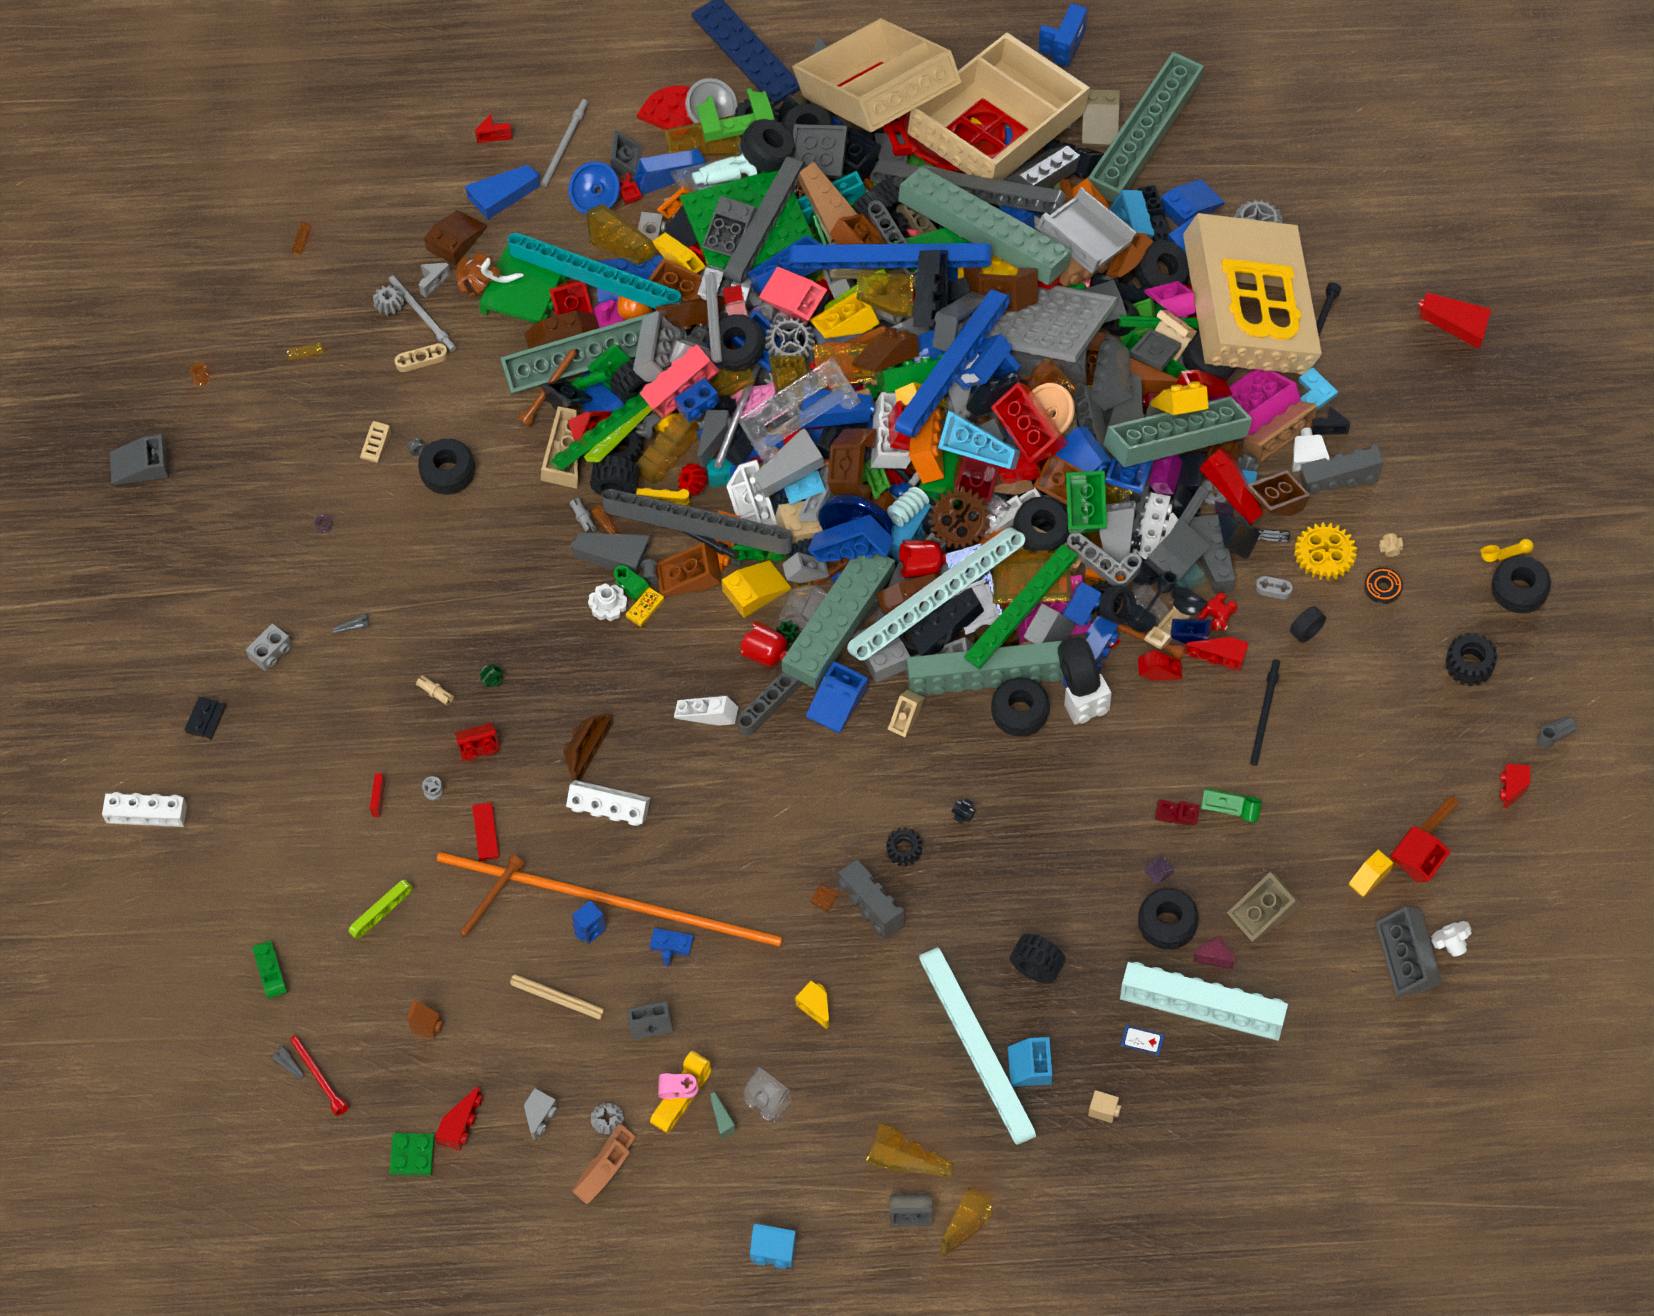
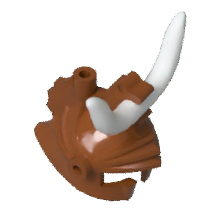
[456,253,524,297]

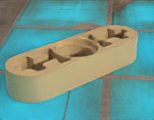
[395,343,448,372]

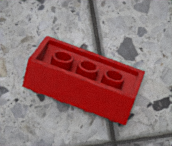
[991,382,1068,464]

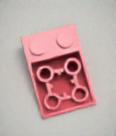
[759,267,827,325]

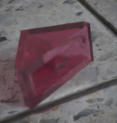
[1193,936,1235,970]

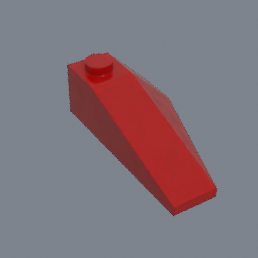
[1199,448,1263,524]

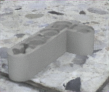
[1067,533,1142,587]

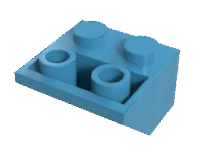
[1008,1037,1052,1087]

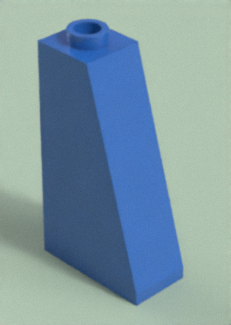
[633,149,706,195]
[465,165,540,220]
[799,387,875,428]

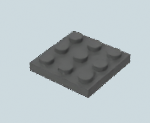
[792,124,848,179]

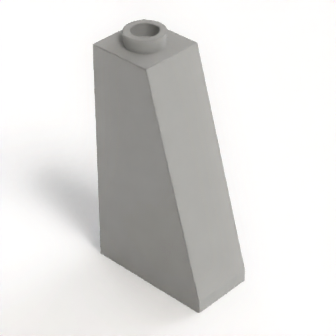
[753,428,825,498]
[1099,500,1136,569]

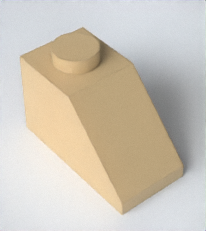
[888,690,925,737]

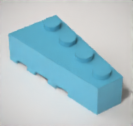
[938,411,1021,470]

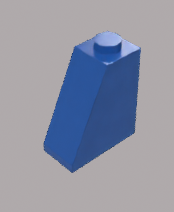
[1055,426,1112,472]

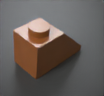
[407,1000,443,1039]

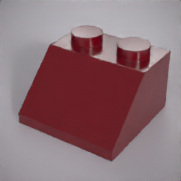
[953,454,1000,503]

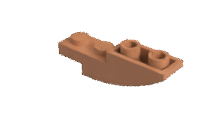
[572,1124,635,1204]

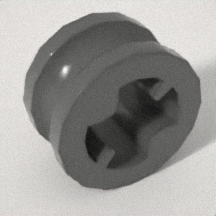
[407,438,426,456]

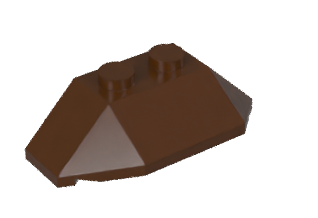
[655,296,725,329]
[524,310,599,349]
[876,573,952,619]
[563,713,613,782]

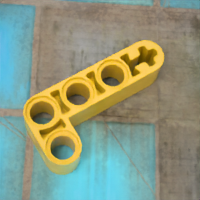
[650,1050,711,1134]

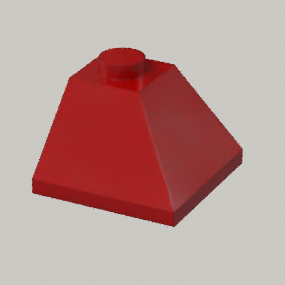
[549,279,593,316]

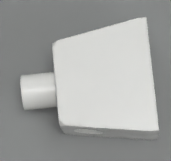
[1292,428,1330,472]

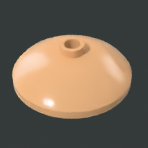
[1032,383,1075,434]

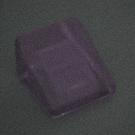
[1214,501,1234,518]
[1145,856,1175,884]

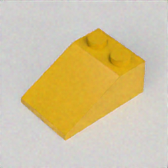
[810,291,879,338]
[1150,382,1209,415]
[722,560,791,618]

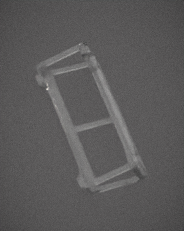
[738,357,861,464]

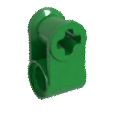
[613,565,650,601]

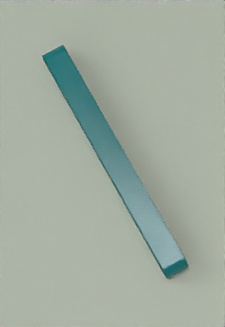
[507,233,682,309]

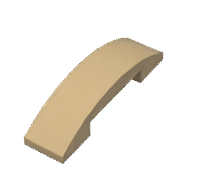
[1144,606,1192,650]

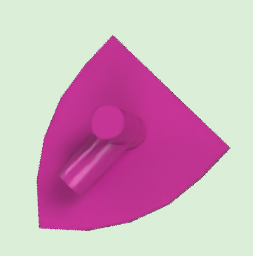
[593,300,624,328]

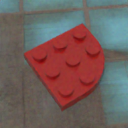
[637,85,693,138]

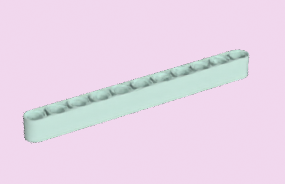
[848,527,1025,660]
[919,947,1036,1145]

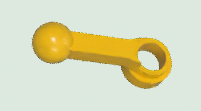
[1480,539,1534,562]

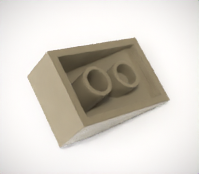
[1082,89,1120,146]
[1227,872,1303,942]

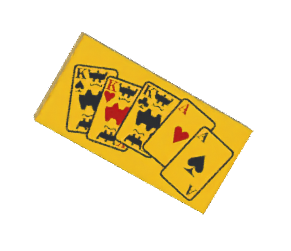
[626,587,665,627]

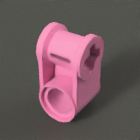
[658,1073,699,1099]

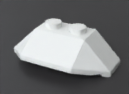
[727,460,777,525]

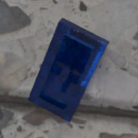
[1170,619,1211,644]

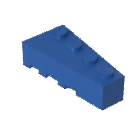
[747,235,823,294]
[808,514,894,562]

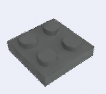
[1130,329,1181,371]

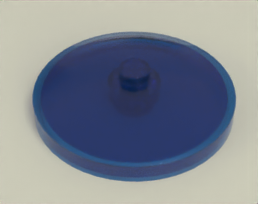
[818,494,894,536]

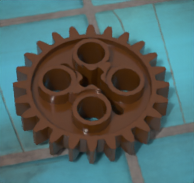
[928,486,991,549]

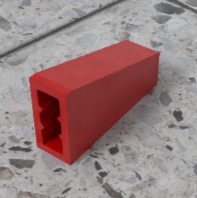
[1418,292,1491,348]

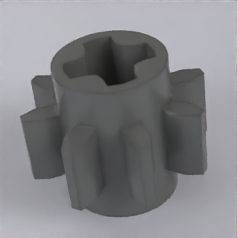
[1237,453,1259,472]

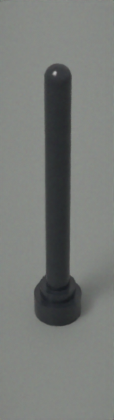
[1316,283,1342,336]

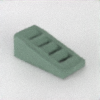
[710,1092,736,1140]

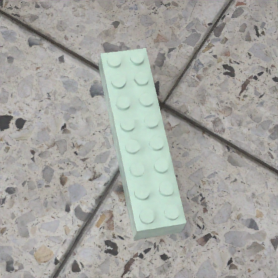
[1120,962,1288,1041]

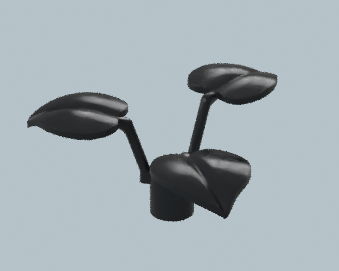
[1125,552,1208,632]

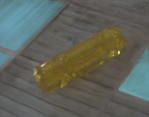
[287,343,323,360]

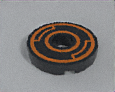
[1364,568,1403,604]

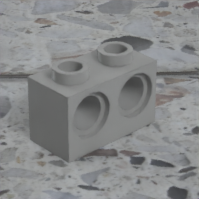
[246,624,292,671]

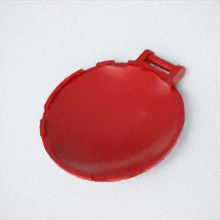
[882,111,1005,171]

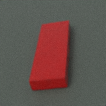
[472,802,499,861]

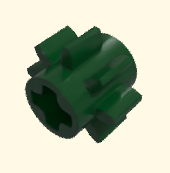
[776,620,800,643]
[480,664,504,687]

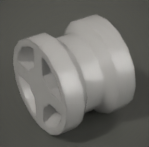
[422,776,443,801]

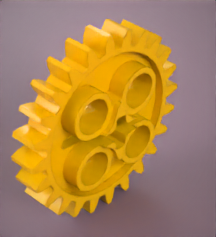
[1294,522,1357,581]

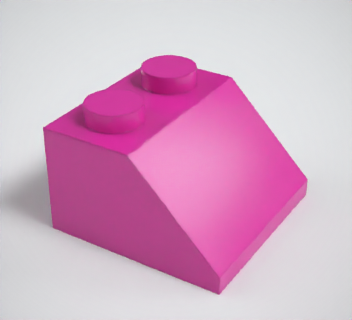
[1144,281,1195,318]

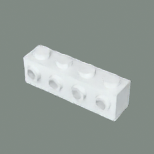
[1133,492,1172,559]
[566,780,650,826]
[102,792,187,827]

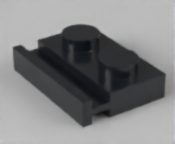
[184,696,226,740]

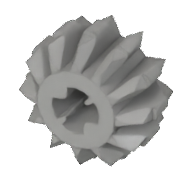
[373,284,404,316]

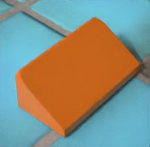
[657,186,693,219]

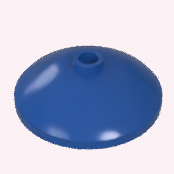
[568,161,620,216]

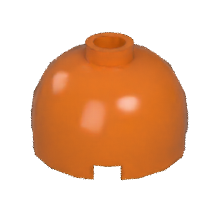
[617,296,653,320]

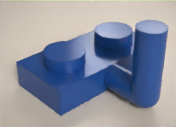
[650,928,694,966]

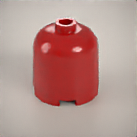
[899,540,946,578]
[739,621,788,667]

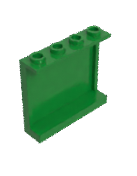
[479,246,569,323]

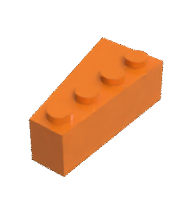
[909,407,944,484]

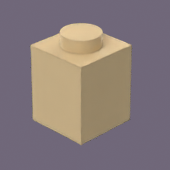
[1088,1090,1121,1123]

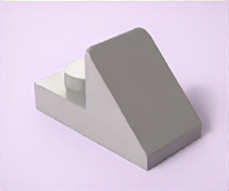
[418,263,451,298]

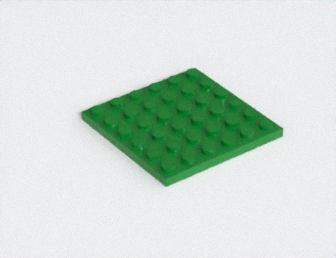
[680,170,815,279]

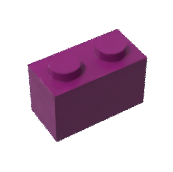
[1148,454,1183,494]

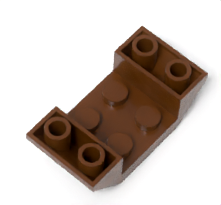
[963,267,1039,311]
[827,429,876,505]

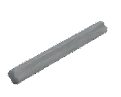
[705,274,722,363]

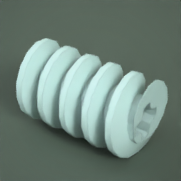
[887,487,929,527]

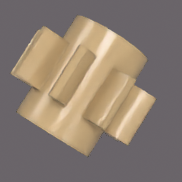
[1379,533,1403,557]

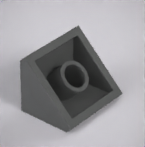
[610,130,643,176]

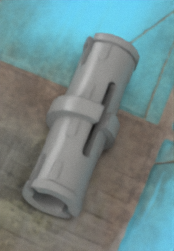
[570,498,597,533]

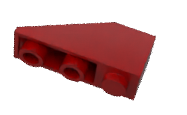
[1175,370,1232,398]
[1185,637,1249,671]
[435,1087,483,1151]

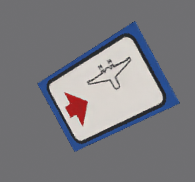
[1121,1025,1164,1055]

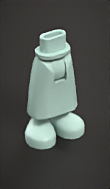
[692,153,757,185]

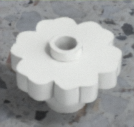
[588,584,628,621]
[1431,921,1472,957]

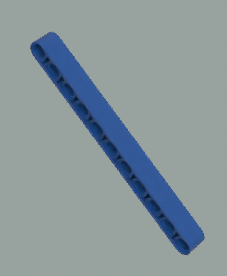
[788,243,992,269]
[895,289,1010,438]

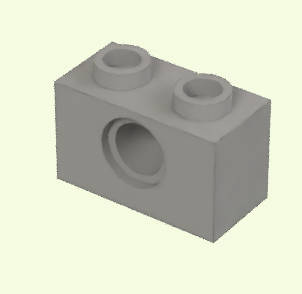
[635,212,666,254]

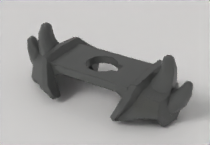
[636,410,662,440]

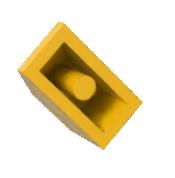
[1349,849,1393,898]
[795,981,829,1029]

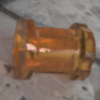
[189,362,209,386]

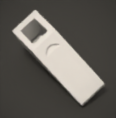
[674,696,738,725]

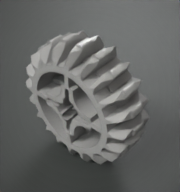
[1234,199,1283,223]
[765,316,815,366]

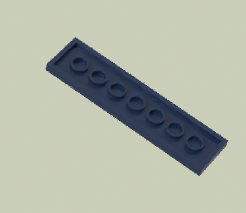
[691,0,801,106]

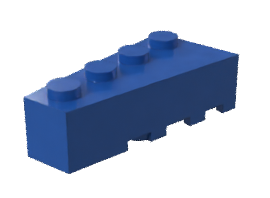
[1063,615,1120,687]

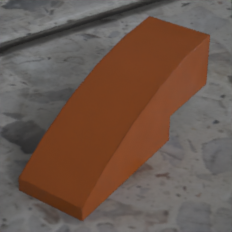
[1105,233,1153,278]

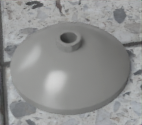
[685,78,737,128]

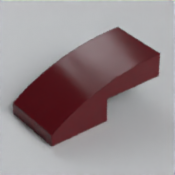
[1155,799,1199,825]

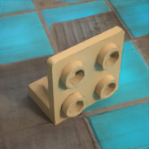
[1154,310,1197,361]

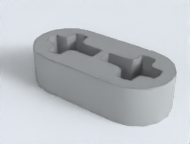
[1256,576,1293,599]

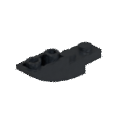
[1138,185,1171,241]

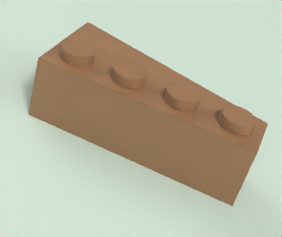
[797,161,858,243]

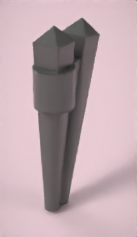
[333,614,370,633]
[272,1047,304,1079]

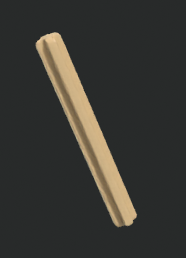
[510,974,604,1019]

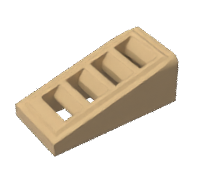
[360,421,391,463]

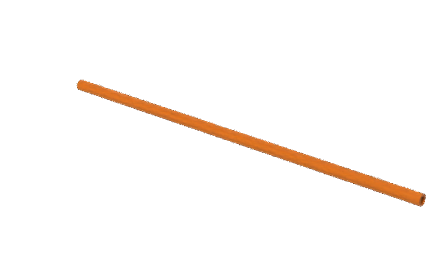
[437,852,783,947]

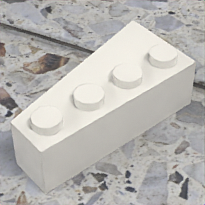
[871,392,911,469]

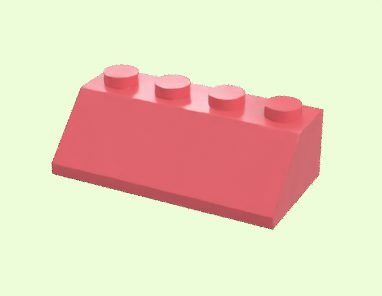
[640,345,720,419]

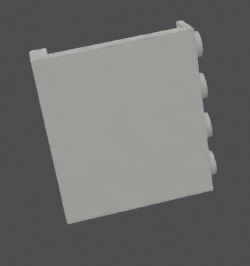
[1036,187,1137,274]

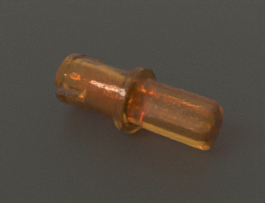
[591,505,620,534]

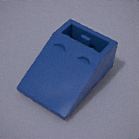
[806,661,868,734]

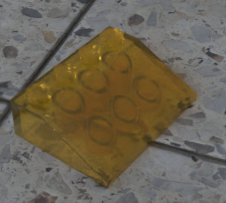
[993,549,1073,603]

